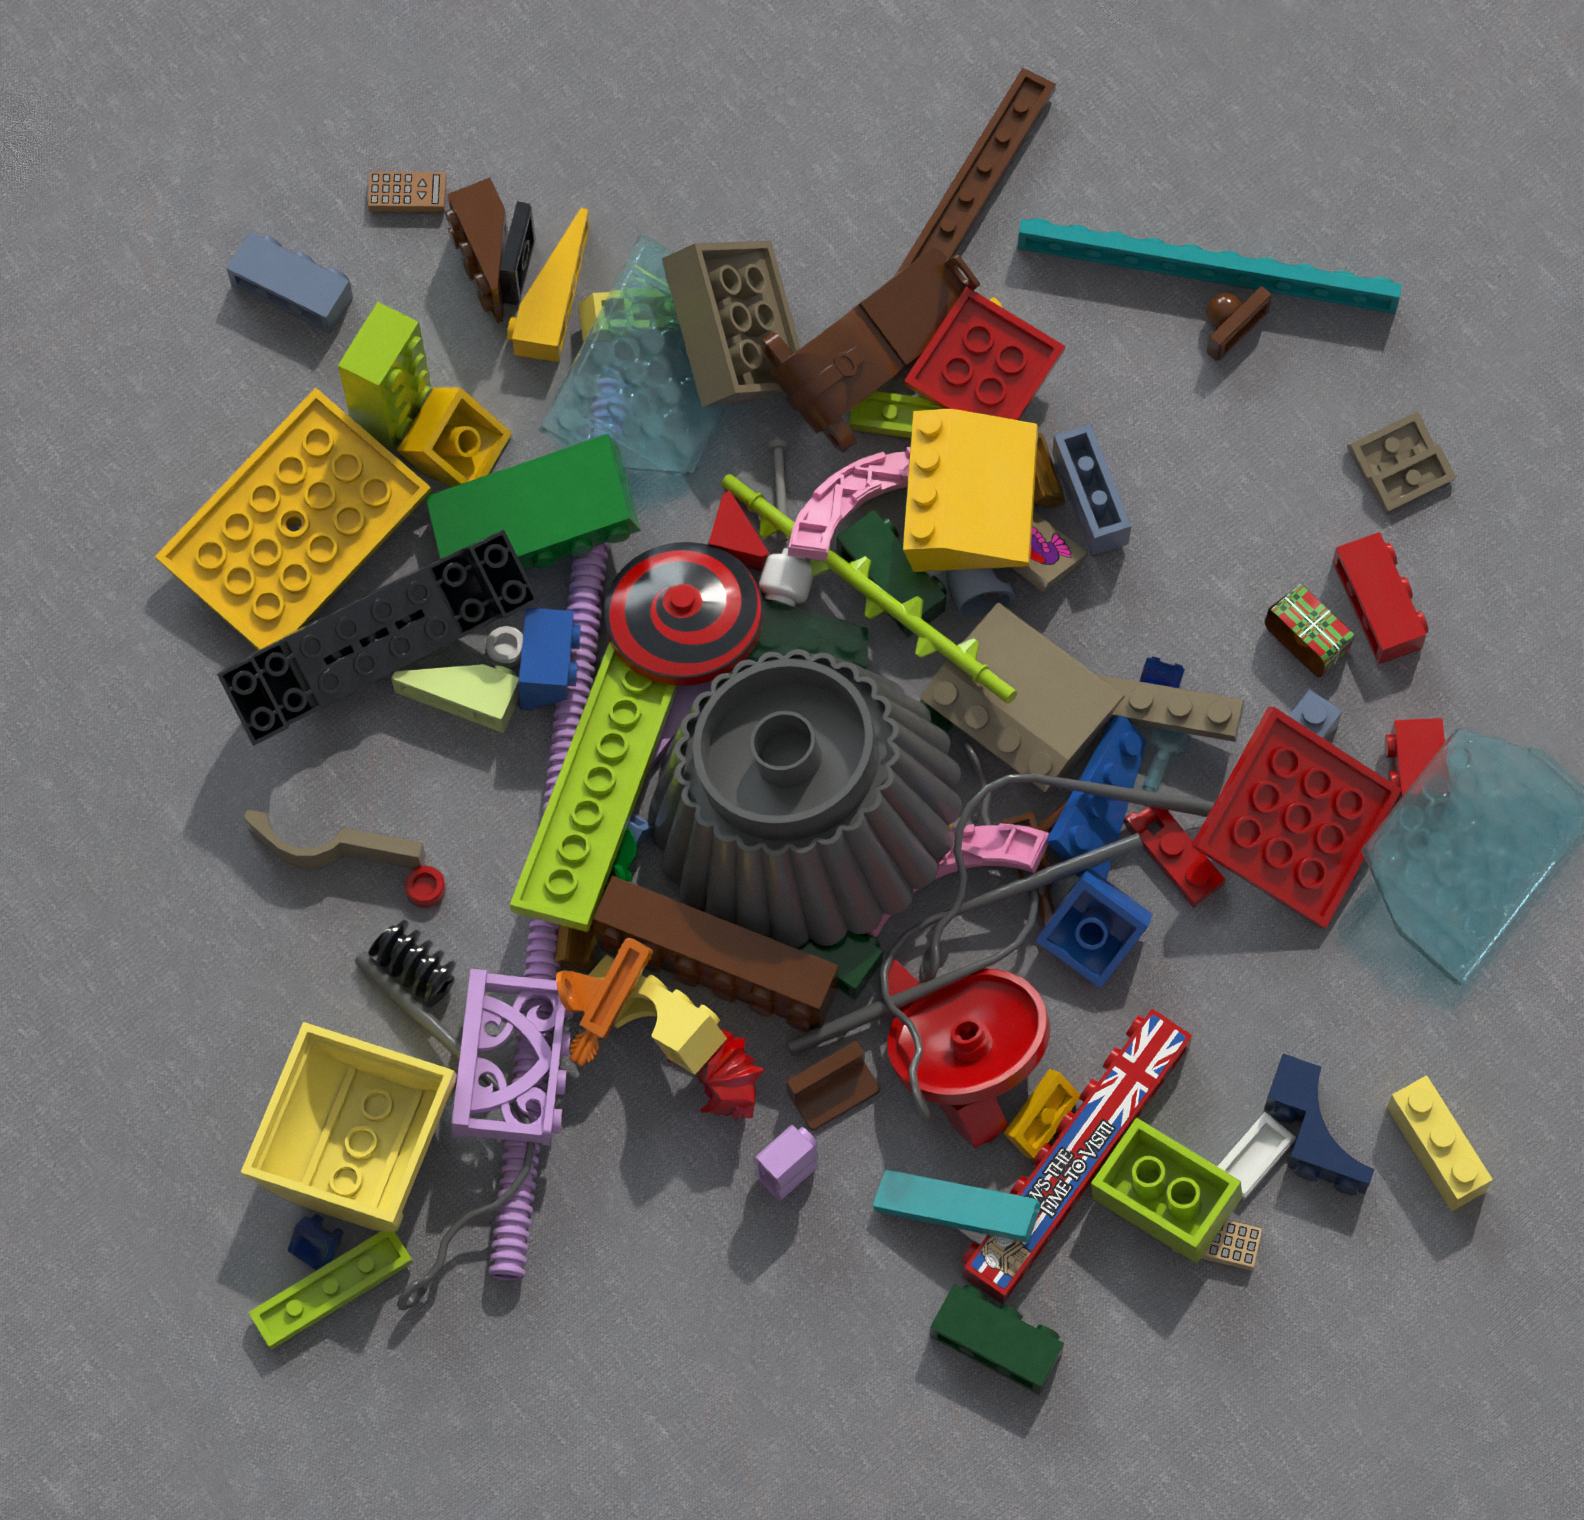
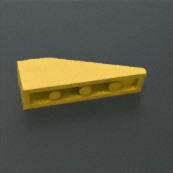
[507,208,590,363]

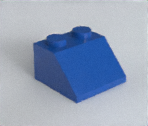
[519,608,581,710]
[1035,868,1153,989]

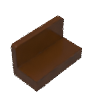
[786,1040,880,1131]

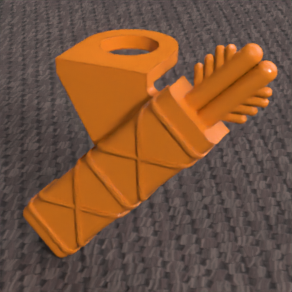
[556,938,653,1067]

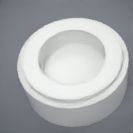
[486,626,523,668]

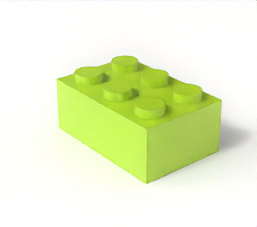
[1091,1118,1242,1263]

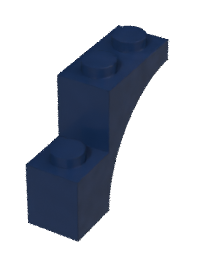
[1264,1053,1374,1195]

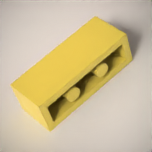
[1387,1075,1493,1212]

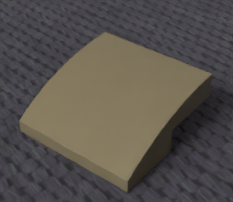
[1347,411,1456,512]

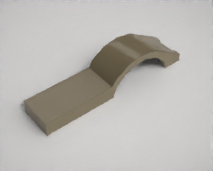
[244,809,426,869]

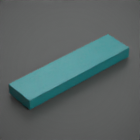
[873,1169,1041,1243]

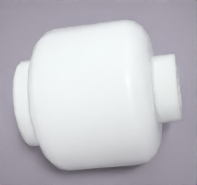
[759,548,814,609]

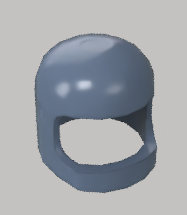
[945,568,1016,616]

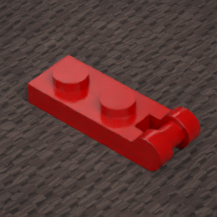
[1123,806,1226,908]

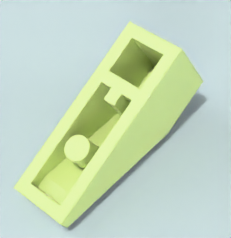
[391,664,520,733]

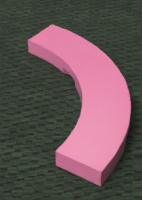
[787,447,911,561]
[867,823,1050,938]

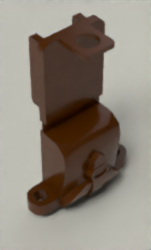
[760,248,980,452]

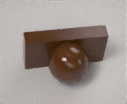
[1206,286,1272,361]

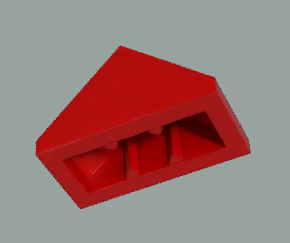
[708,490,769,572]

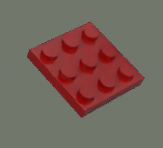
[904,286,1065,421]

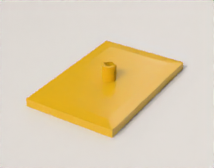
[155,387,432,650]

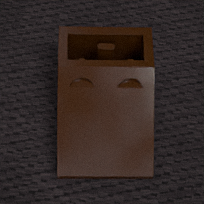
[445,177,509,323]

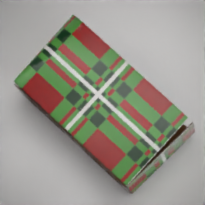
[1264,584,1354,677]

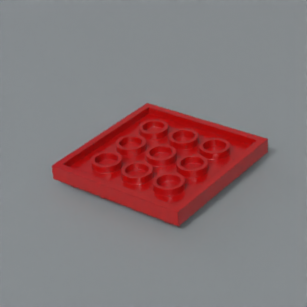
[1191,707,1402,928]

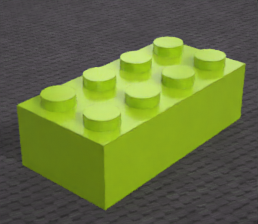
[338,301,433,450]

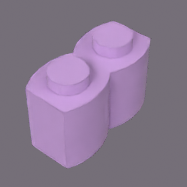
[753,1125,818,1201]

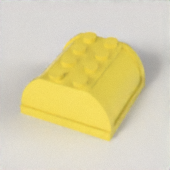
[241,1022,457,1232]

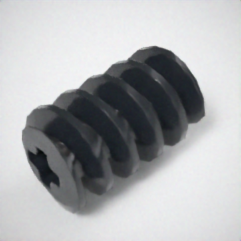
[368,920,456,1007]

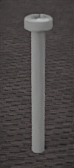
[769,439,788,542]

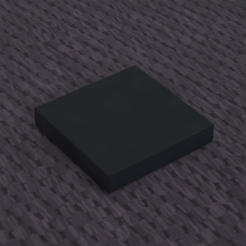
[500,201,536,305]

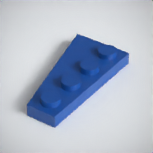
[1046,716,1147,879]

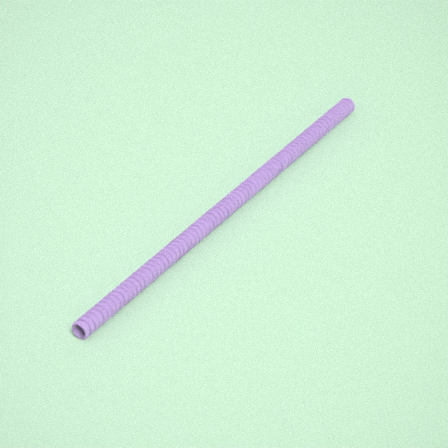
[489,378,627,1281]

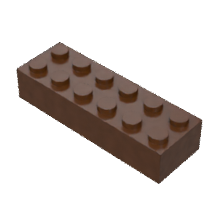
[593,876,838,1032]

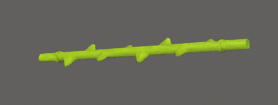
[721,474,1017,704]

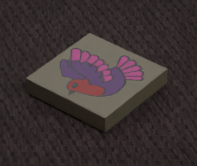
[1011,511,1088,592]

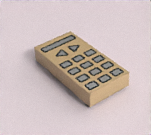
[1172,1220,1262,1271]

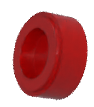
[405,866,446,908]

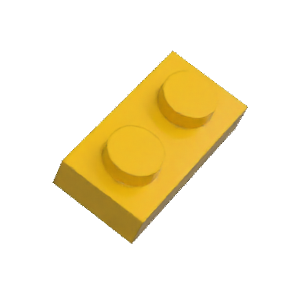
[1003,1069,1080,1160]

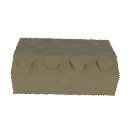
[662,241,800,407]
[920,603,1125,793]

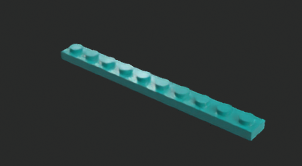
[1017,218,1402,314]

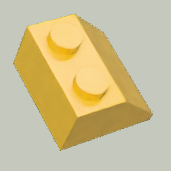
[396,387,512,487]

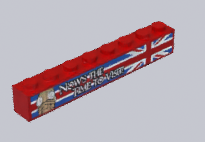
[961,1008,1193,1305]

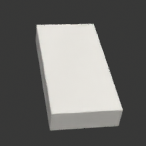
[1217,1112,1297,1201]

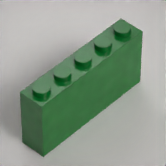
[425,433,641,570]

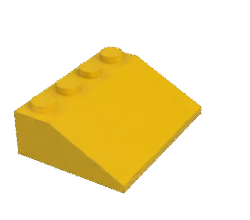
[903,409,1038,572]

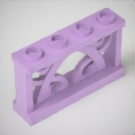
[452,969,574,1146]

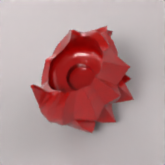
[667,1029,765,1121]

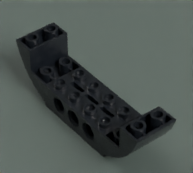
[217,529,540,746]

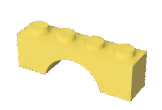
[588,955,727,1075]

